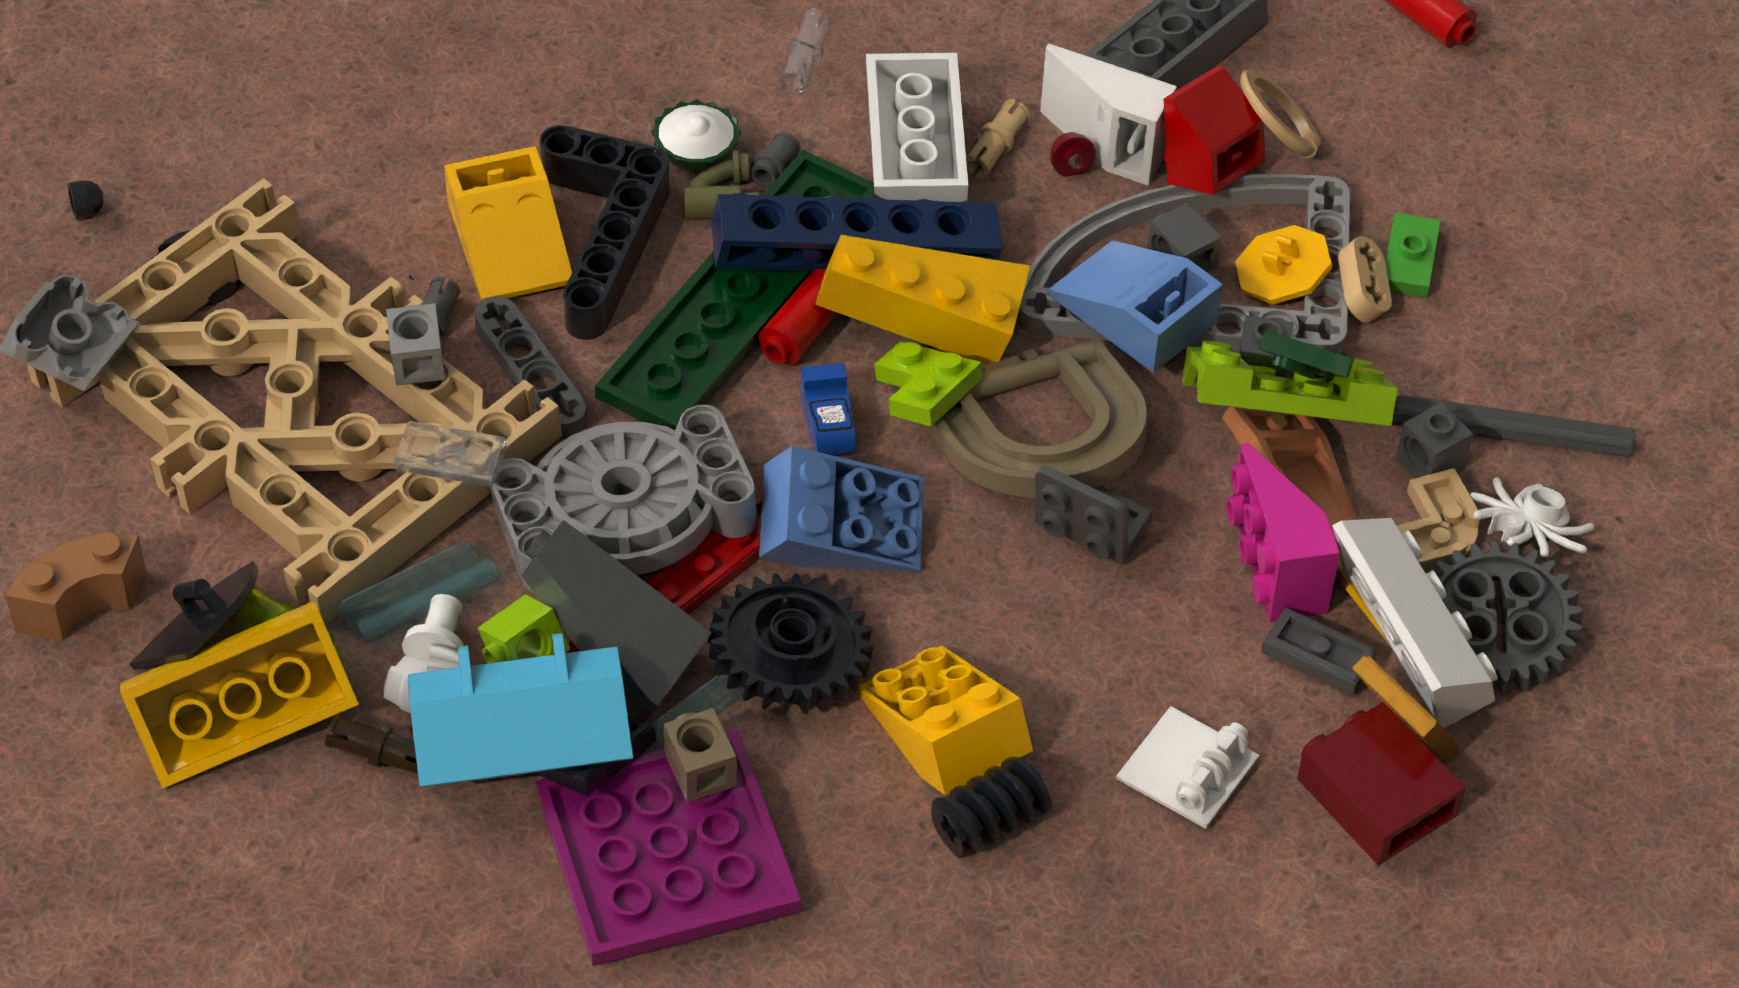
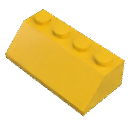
[120,601,359,789]

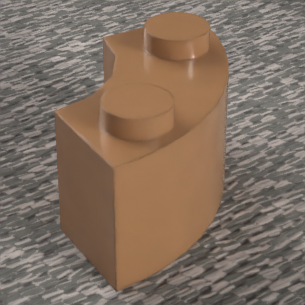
[5,532,146,641]

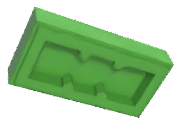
[1385,212,1441,298]

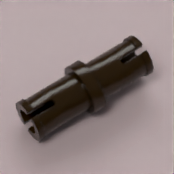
[325,714,418,774]

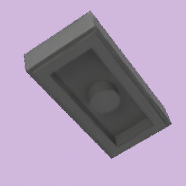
[1261,607,1377,695]

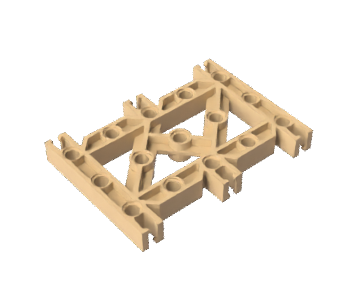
[27,178,562,625]

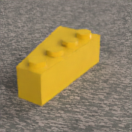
[815,235,1030,363]

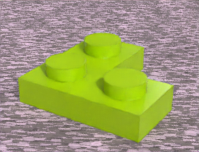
[874,341,983,427]

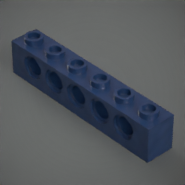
[711,193,1003,271]

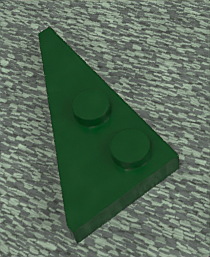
[1258,330,1355,379]

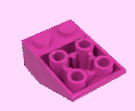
[1226,443,1340,622]

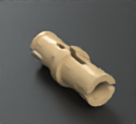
[966,99,1030,179]

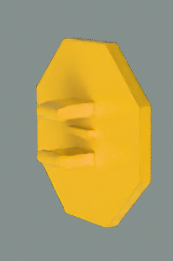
[1235,225,1333,305]

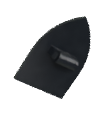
[129,561,258,670]

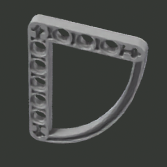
[1018,174,1350,354]

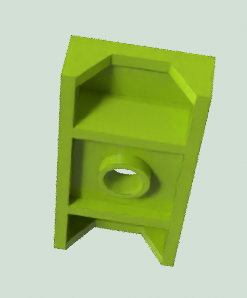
[1181,340,1398,426]

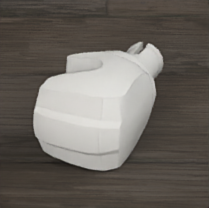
[384,594,464,713]

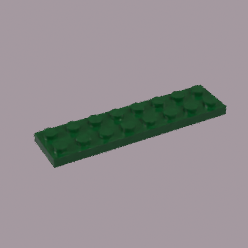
[595,150,880,430]

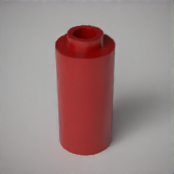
[1384,0,1477,48]
[759,268,839,366]

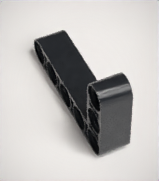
[539,125,670,340]

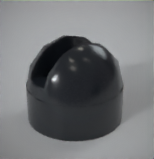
[67,180,104,220]

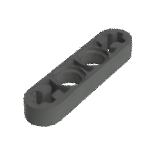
[475,296,587,439]

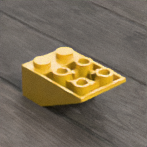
[444,146,572,301]
[856,645,1033,795]

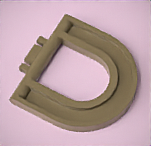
[924,339,1147,498]

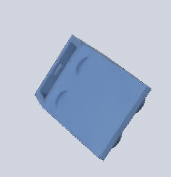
[1047,240,1223,373]
[759,446,924,572]

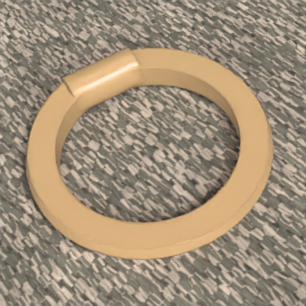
[1240,69,1321,158]

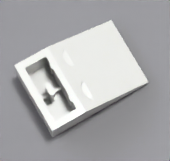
[1040,43,1177,186]

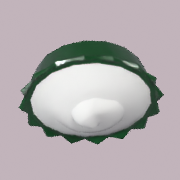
[651,99,742,171]

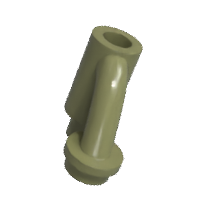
[684,150,759,219]

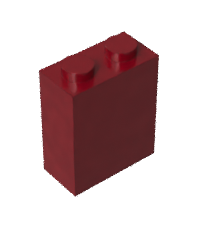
[1297,702,1466,866]

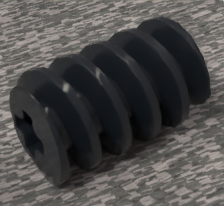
[931,756,1052,858]

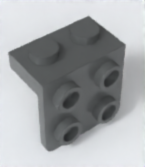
[1035,465,1152,565]

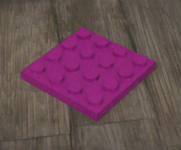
[535,730,801,966]

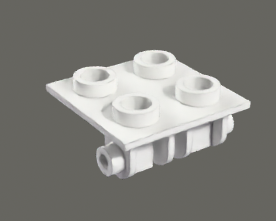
[1116,706,1260,829]

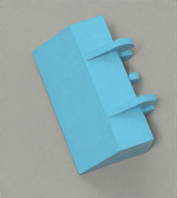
[408,633,633,788]

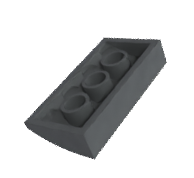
[1085,0,1268,90]

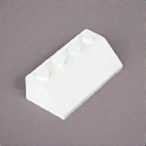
[866,53,968,202]
[1332,518,1498,728]

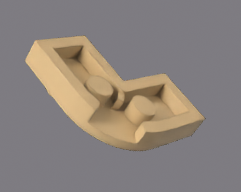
[1397,468,1480,572]

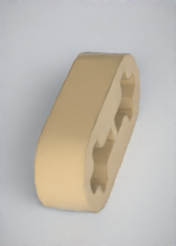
[1338,236,1392,323]

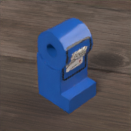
[800,363,856,455]

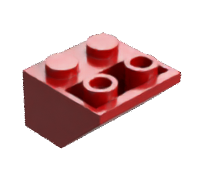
[1163,66,1265,195]

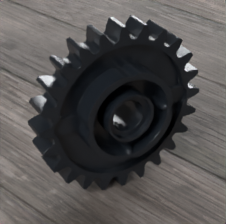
[707,573,874,714]

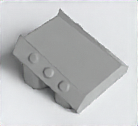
[0,275,140,391]

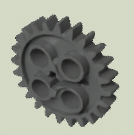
[1435,541,1583,694]

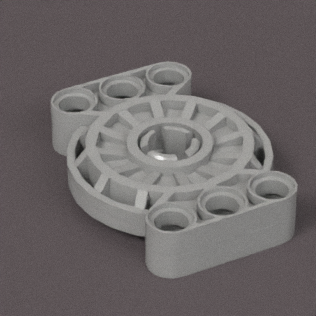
[489,405,758,593]

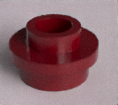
[1050,132,1096,177]

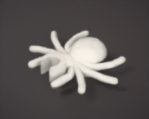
[1470,477,1594,557]

